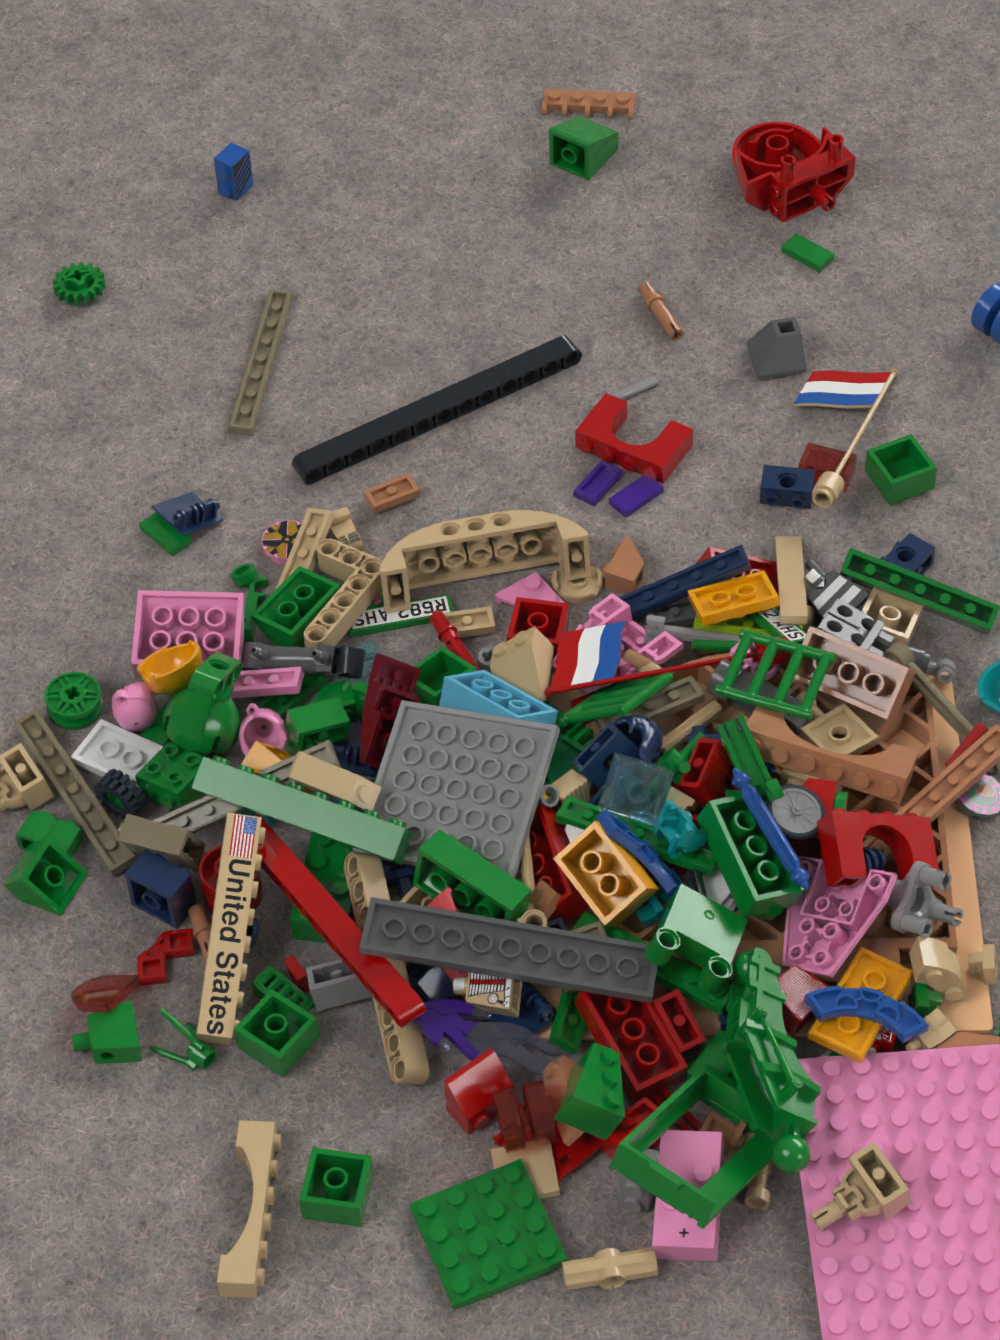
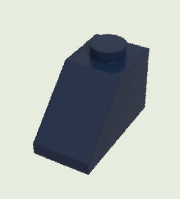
[406,962,454,1002]

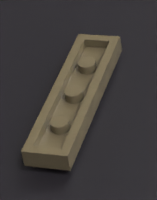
[595,675,705,731]

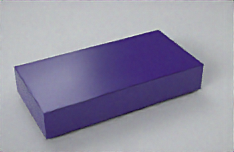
[573,460,623,507]
[609,475,664,518]

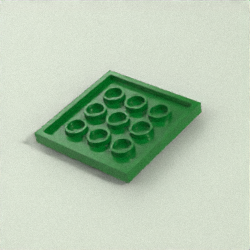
[409,1159,568,1310]

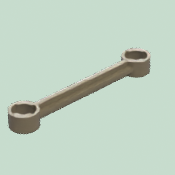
[883,642,1000,775]

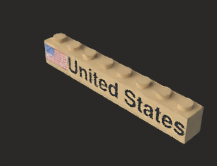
[195,813,266,1046]

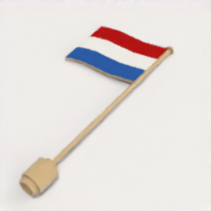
[793,369,898,508]

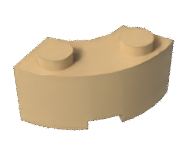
[909,936,965,1001]

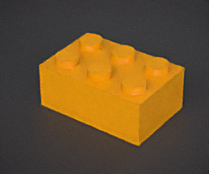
[553,821,659,926]

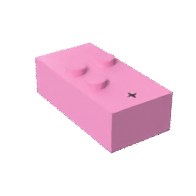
[652,1130,725,1262]

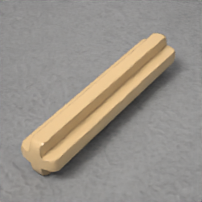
[660,700,722,755]

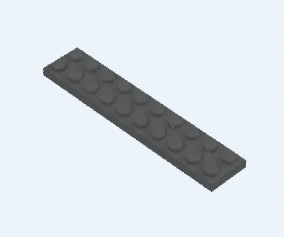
[359,897,658,1003]

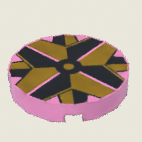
[261,520,302,564]

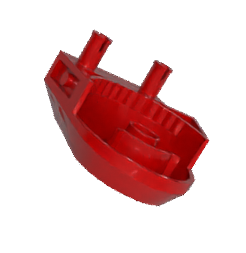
[732,122,856,223]

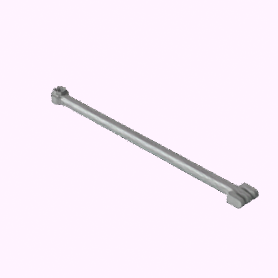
[644,615,956,683]

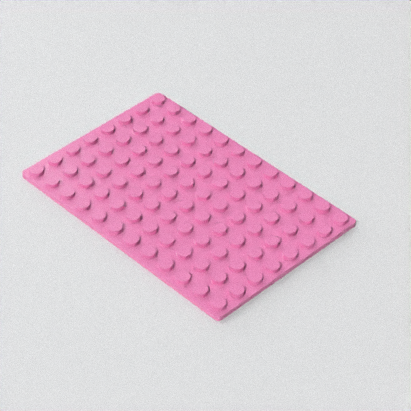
[798,1044,1000,1340]

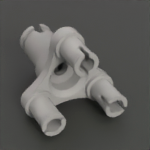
[885,861,964,938]

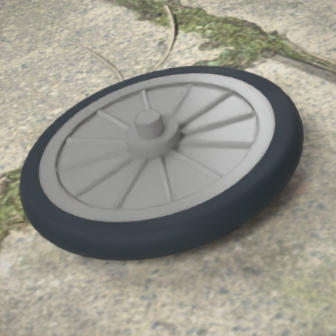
[766,785,825,840]

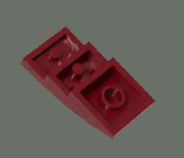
[360,653,421,769]

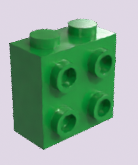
[135,742,210,810]

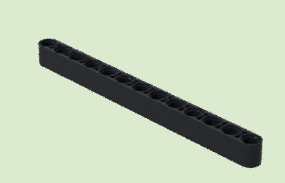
[292,335,582,485]

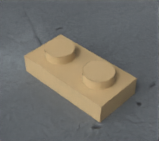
[444,606,496,638]

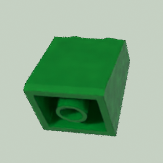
[549,116,619,181]

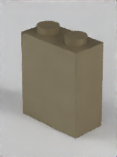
[118,814,206,871]

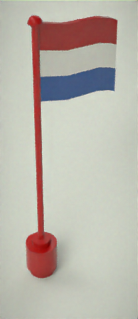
[544,621,791,697]

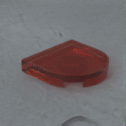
[71,974,141,1012]

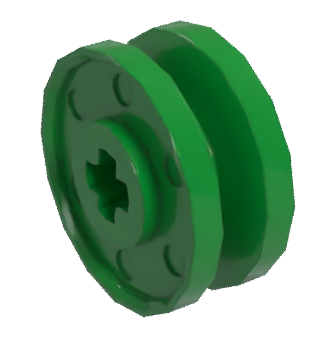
[44,672,103,730]

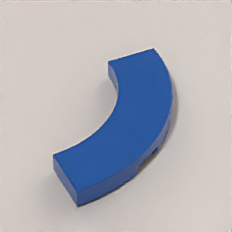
[597,810,686,896]
[804,986,929,1043]

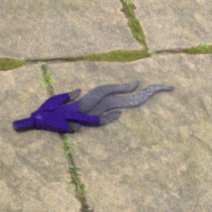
[412,999,565,1075]

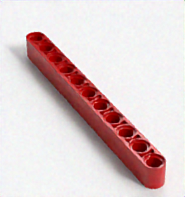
[254,814,427,1028]

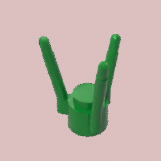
[151,1007,217,1071]

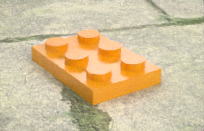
[688,571,780,626]

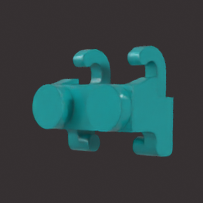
[653,800,706,858]

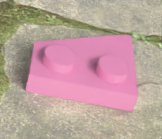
[494,572,565,606]

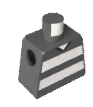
[804,568,869,619]

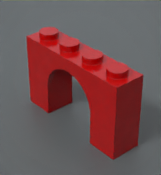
[575,393,693,484]
[817,808,939,888]

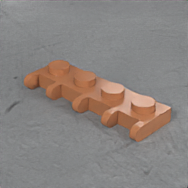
[541,89,635,119]

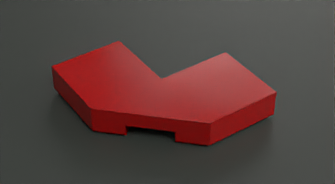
[137,928,195,986]

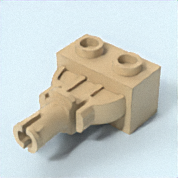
[0,743,54,812]
[810,1141,912,1231]

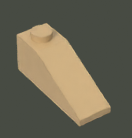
[287,751,382,813]

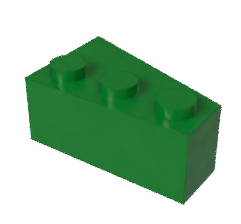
[554,1042,625,1140]

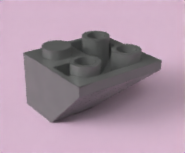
[746,317,806,380]

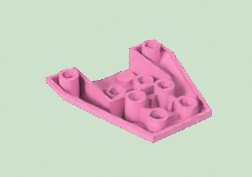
[782,856,897,978]

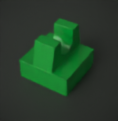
[908,982,942,1019]

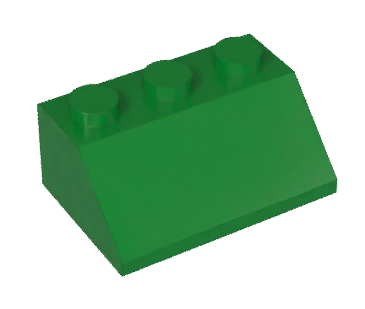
[250,566,341,647]

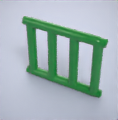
[714,629,837,720]
[558,672,674,727]

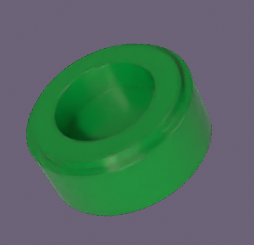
[230,563,258,587]

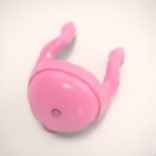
[112,682,159,732]
[238,703,288,756]

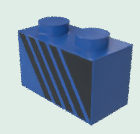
[214,143,253,201]

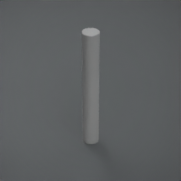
[589,376,658,410]

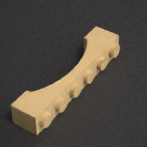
[217,1120,282,1298]

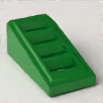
[251,965,315,1012]

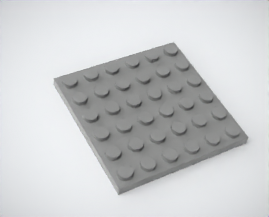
[352,700,560,878]

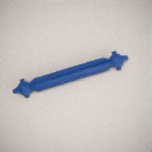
[732,768,810,890]

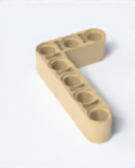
[304,538,382,648]

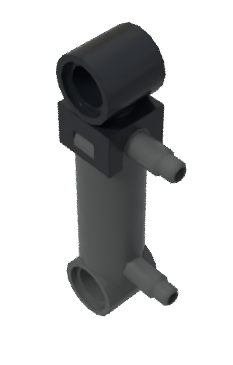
[242,642,366,679]

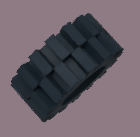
[94,769,147,820]

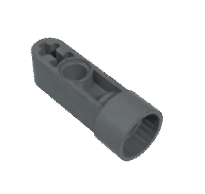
[707,659,809,736]

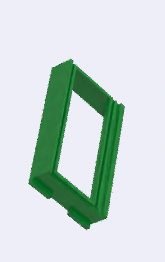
[609,1063,778,1229]

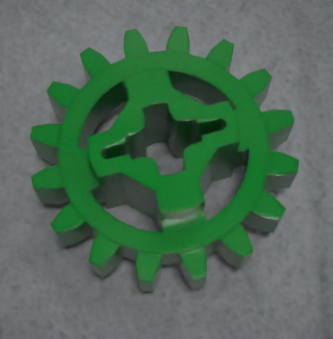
[52,262,106,306]

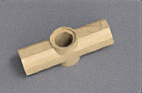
[562,1247,658,1290]

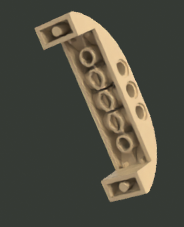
[380,510,591,614]

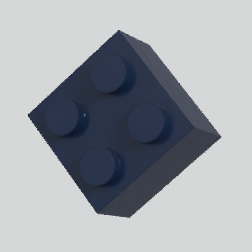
[125,850,196,929]

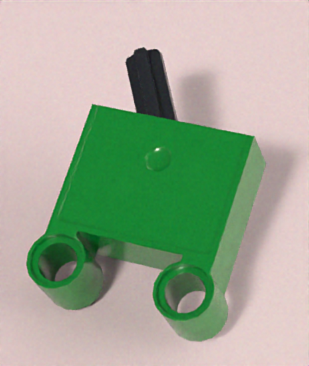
[644,869,748,994]

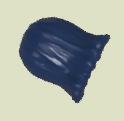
[612,715,663,790]

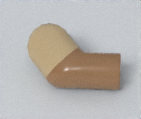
[623,649,661,678]

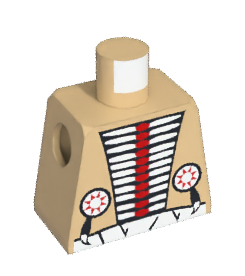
[453,972,522,1017]

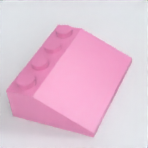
[131,590,244,676]

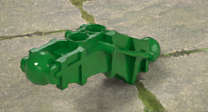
[722,948,821,1174]

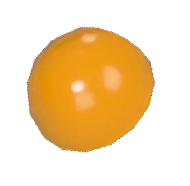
[137,640,202,695]

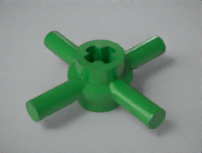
[642,732,707,800]

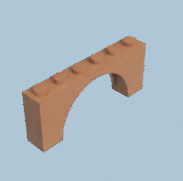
[747,706,919,804]

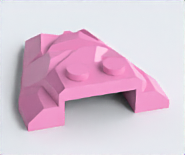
[551,593,684,695]

